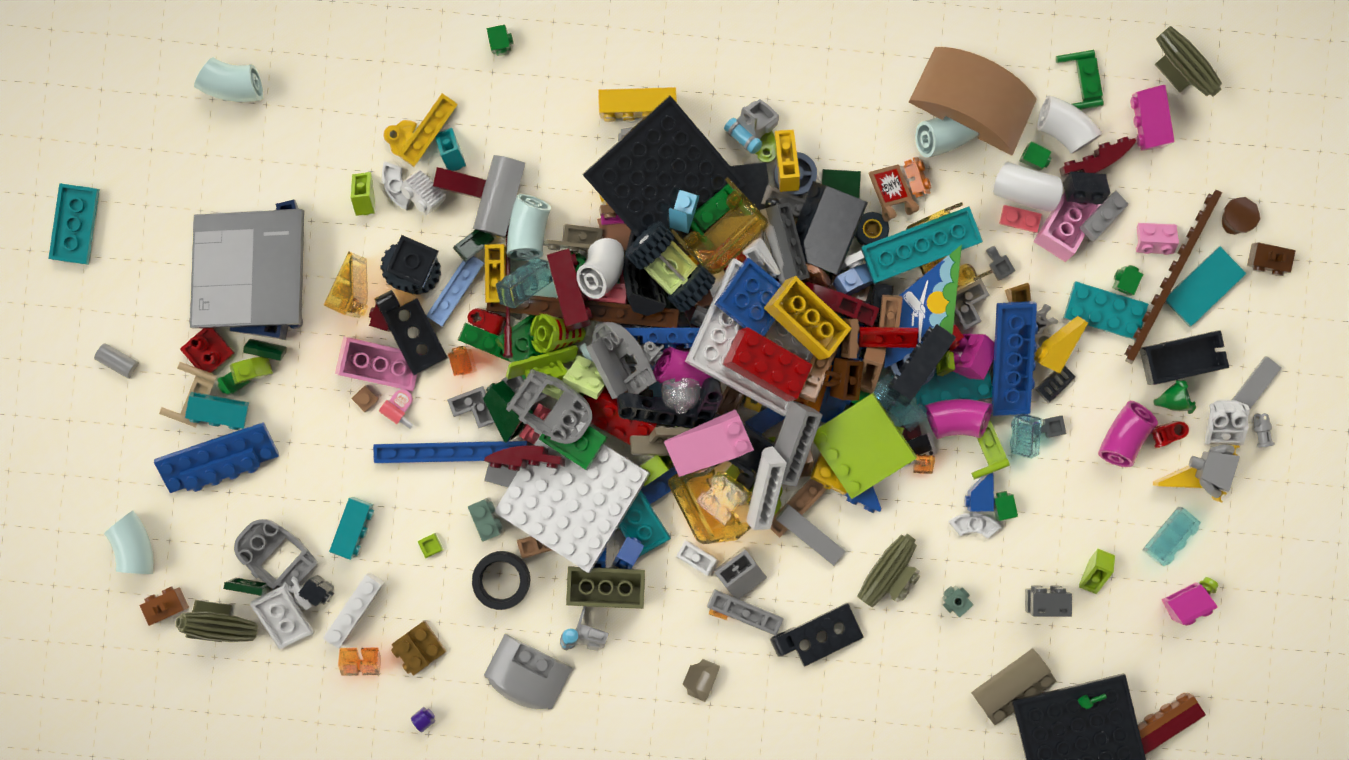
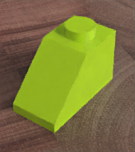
[350,172,375,216]
[229,357,273,384]
[1079,548,1115,594]

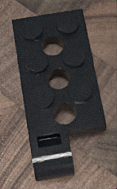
[374,290,448,375]
[770,602,864,667]

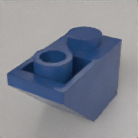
[844,486,882,513]

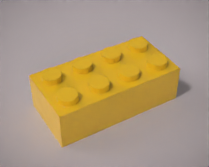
[598,87,677,122]
[764,276,852,360]

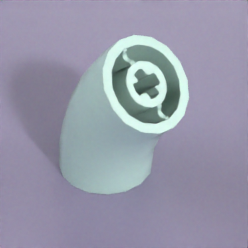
[194,57,263,102]
[915,116,979,158]
[507,194,551,261]
[104,510,154,574]

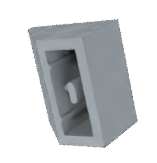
[714,547,767,599]

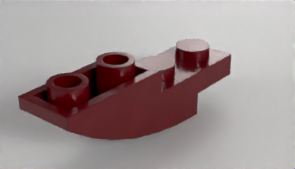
[1059,136,1136,176]
[804,281,880,327]
[484,445,566,471]

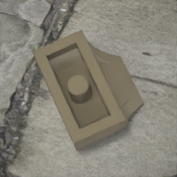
[682,658,720,702]

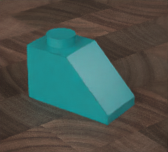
[435,127,467,171]

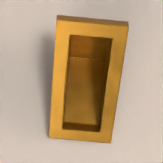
[1005,283,1031,302]

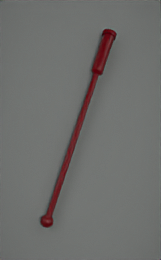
[503,225,513,358]

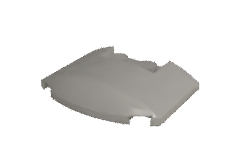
[484,634,573,710]

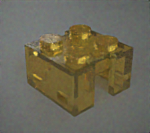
[695,471,752,526]

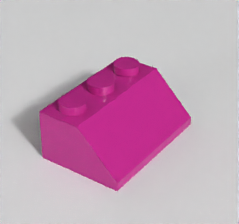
[1130,85,1175,151]

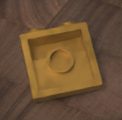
[391,620,446,676]

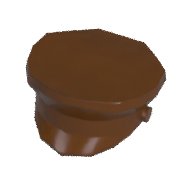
[1221,197,1261,235]

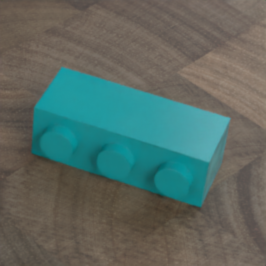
[185,392,249,430]
[329,497,375,560]

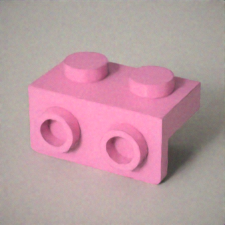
[1136,223,1179,255]

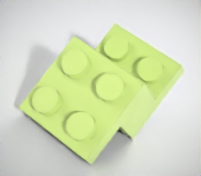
[542,356,606,400]

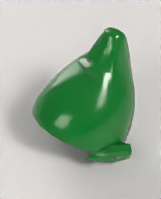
[1153,380,1196,414]

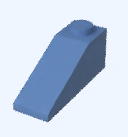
[833,263,874,296]

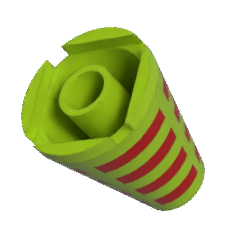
[530,314,586,353]

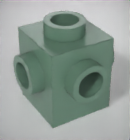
[941,585,974,618]

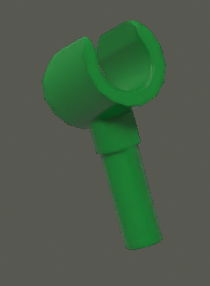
[1078,694,1107,709]

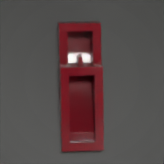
[432,167,486,199]

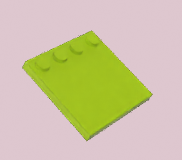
[813,392,917,499]

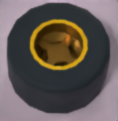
[855,212,890,246]

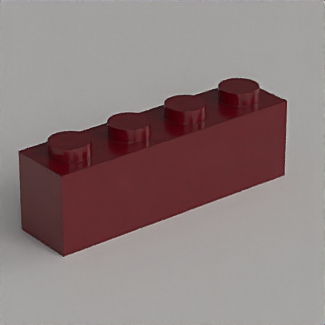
[547,248,593,332]

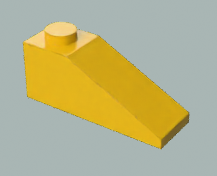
[774,129,800,192]
[485,244,507,303]
[1034,316,1088,373]
[1153,465,1203,488]

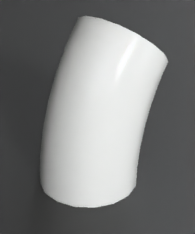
[1037,95,1103,154]
[993,161,1063,212]
[577,238,624,299]

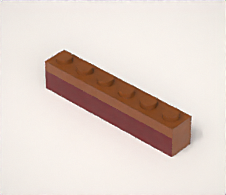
[1138,693,1206,755]

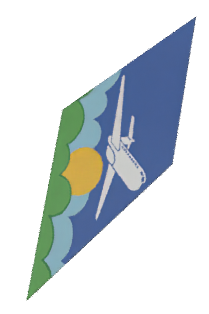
[884,245,962,368]

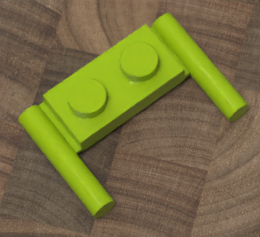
[971,421,1010,480]

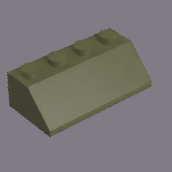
[566,566,645,609]

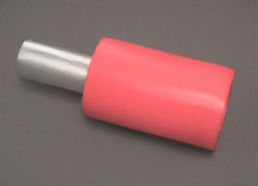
[379,400,414,429]

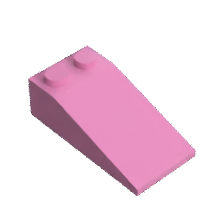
[1033,191,1101,262]
[335,336,422,391]
[664,410,754,477]

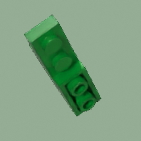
[458,322,511,362]

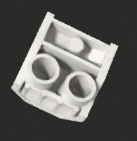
[1205,400,1250,445]

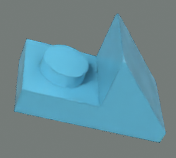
[669,190,699,233]

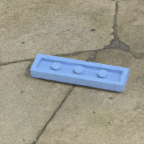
[426,256,485,327]

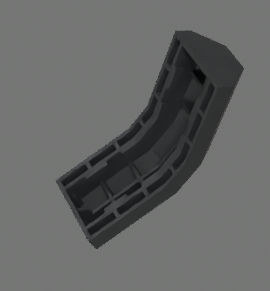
[623,231,666,316]

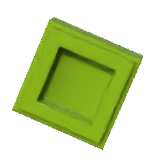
[936,351,955,376]
[417,533,444,559]

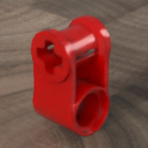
[467,308,506,336]
[1151,421,1189,448]

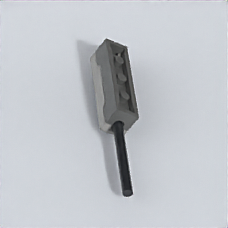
[760,197,809,285]

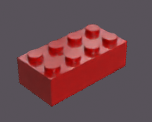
[722,327,812,402]
[583,387,657,445]

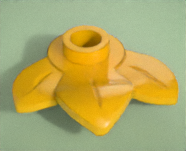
[383,120,417,156]

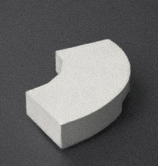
[382,161,411,210]
[948,512,1002,539]

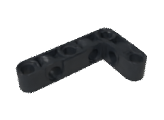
[617,377,723,429]

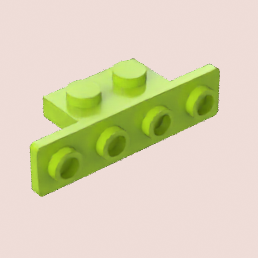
[506,345,578,385]

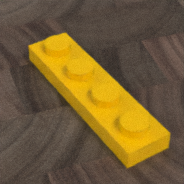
[398,93,458,167]

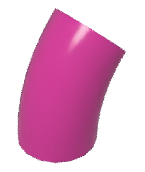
[653,347,711,388]
[925,399,992,439]
[1098,400,1158,467]

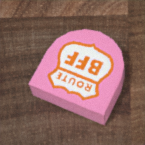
[389,389,413,412]

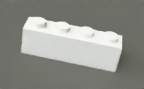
[322,572,385,649]

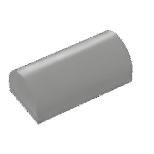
[94,343,139,379]

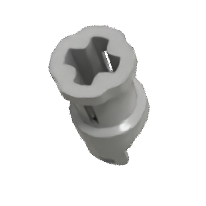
[1253,413,1275,448]

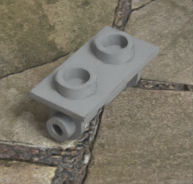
[642,341,664,366]

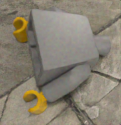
[1188,444,1240,503]

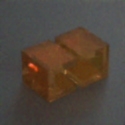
[448,346,477,376]
[338,647,381,676]

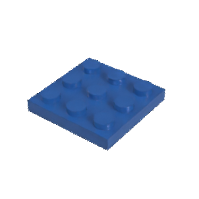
[715,258,781,336]

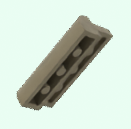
[971,648,1057,726]

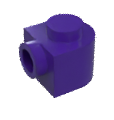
[410,706,436,733]

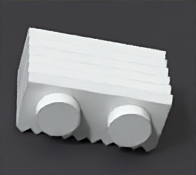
[400,169,446,216]

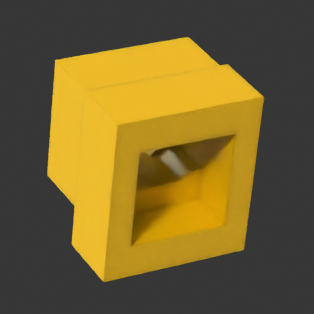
[743,396,762,412]

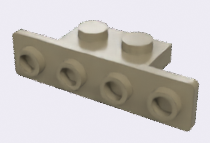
[543,224,603,254]
[630,426,690,456]

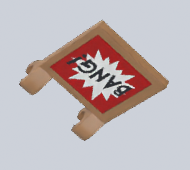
[868,164,919,222]

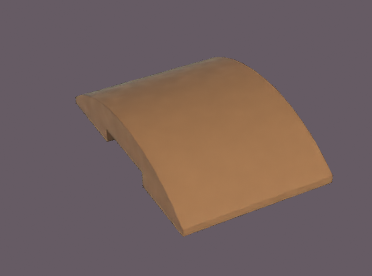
[908,47,1037,156]

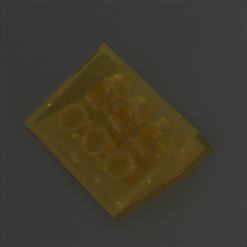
[324,251,368,318]

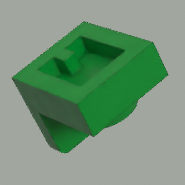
[217,372,251,395]

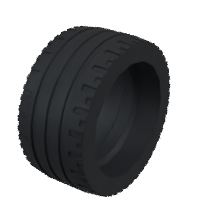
[472,551,531,610]

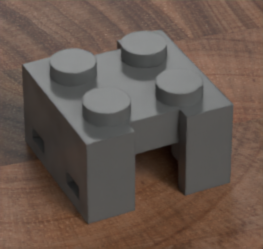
[1025,585,1072,617]

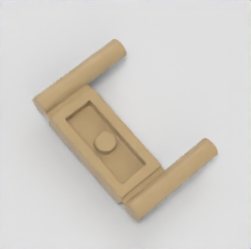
[159,362,217,428]

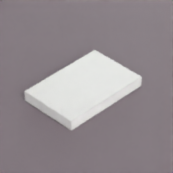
[250,585,314,650]

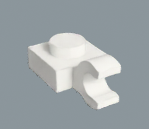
[283,576,312,610]

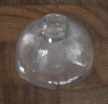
[661,378,700,413]

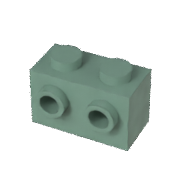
[467,497,503,542]

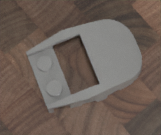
[593,322,656,394]
[506,369,592,444]
[234,519,318,589]

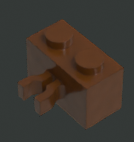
[1247,242,1296,276]
[824,358,864,400]

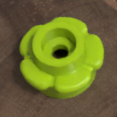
[1199,577,1219,594]

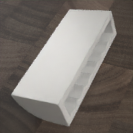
[746,446,787,531]

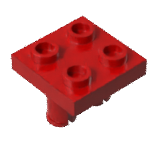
[180,328,235,373]

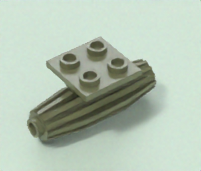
[1154,26,1222,97]
[857,534,920,608]
[176,600,258,642]

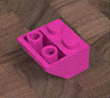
[949,333,995,380]
[1161,582,1218,626]

